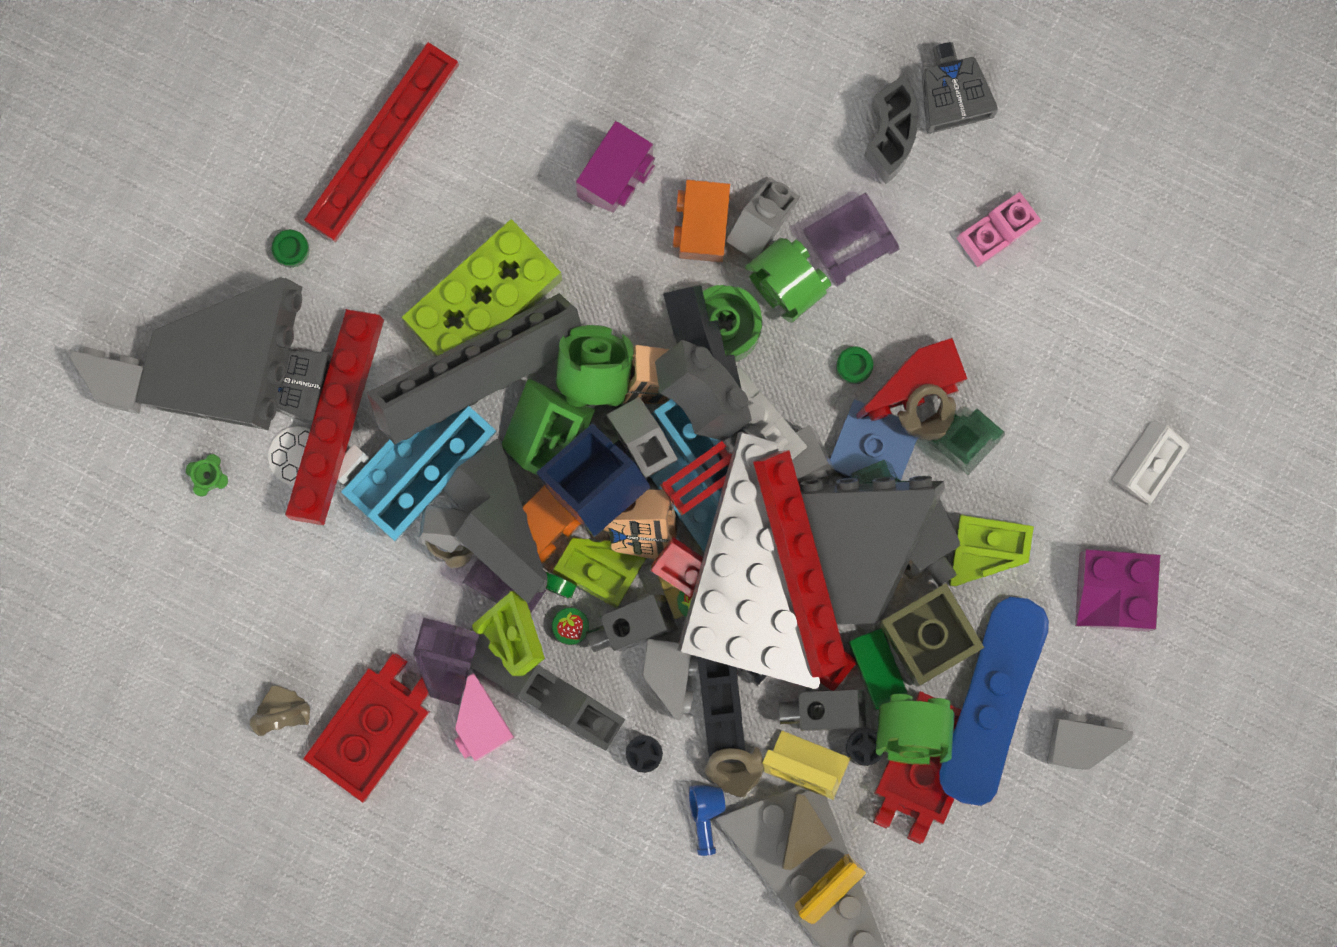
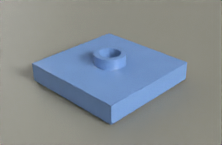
[830,399,918,483]

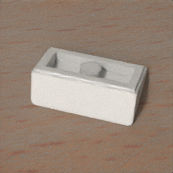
[1113,421,1190,505]

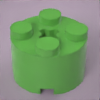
[745,238,831,323]
[703,285,762,362]
[556,325,634,407]
[876,694,954,764]

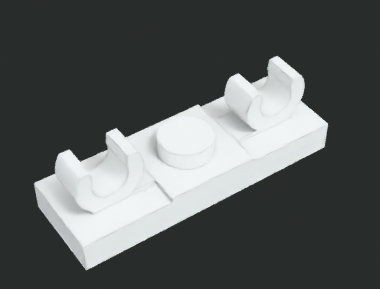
[738,368,807,460]

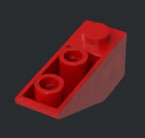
[856,338,967,421]

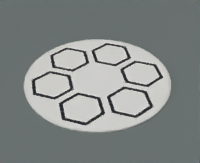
[268,426,310,485]

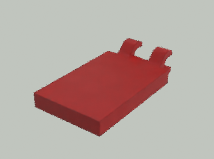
[303,653,438,803]
[873,691,961,844]

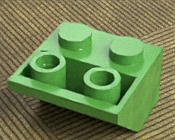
[502,379,595,475]

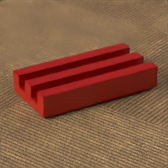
[660,441,732,515]

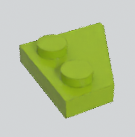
[949,515,1034,586]
[553,538,647,609]
[472,591,545,676]

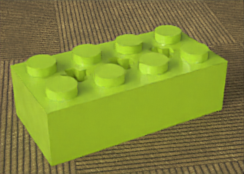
[402,219,562,357]

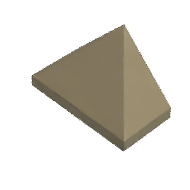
[782,794,833,871]

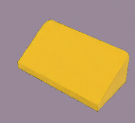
[795,854,866,924]

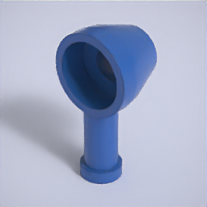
[689,785,726,856]

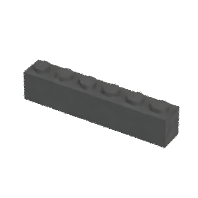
[367,293,582,445]

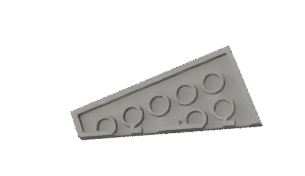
[715,786,885,947]

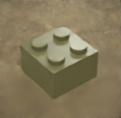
[878,583,985,687]

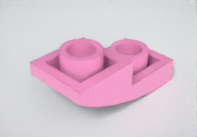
[956,192,1041,267]

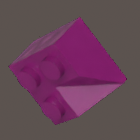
[576,120,655,213]
[1075,549,1160,632]

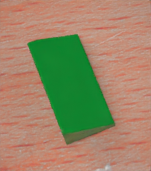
[847,629,908,711]

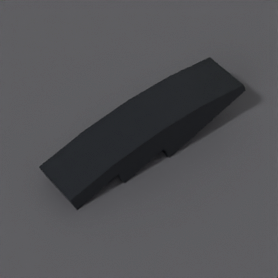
[663,285,750,429]
[697,656,746,757]

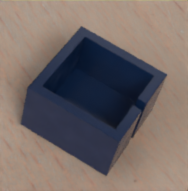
[536,423,650,537]

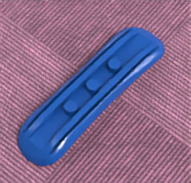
[939,597,1049,806]

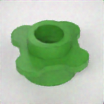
[186,454,228,497]

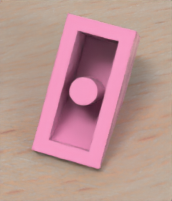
[454,673,515,761]

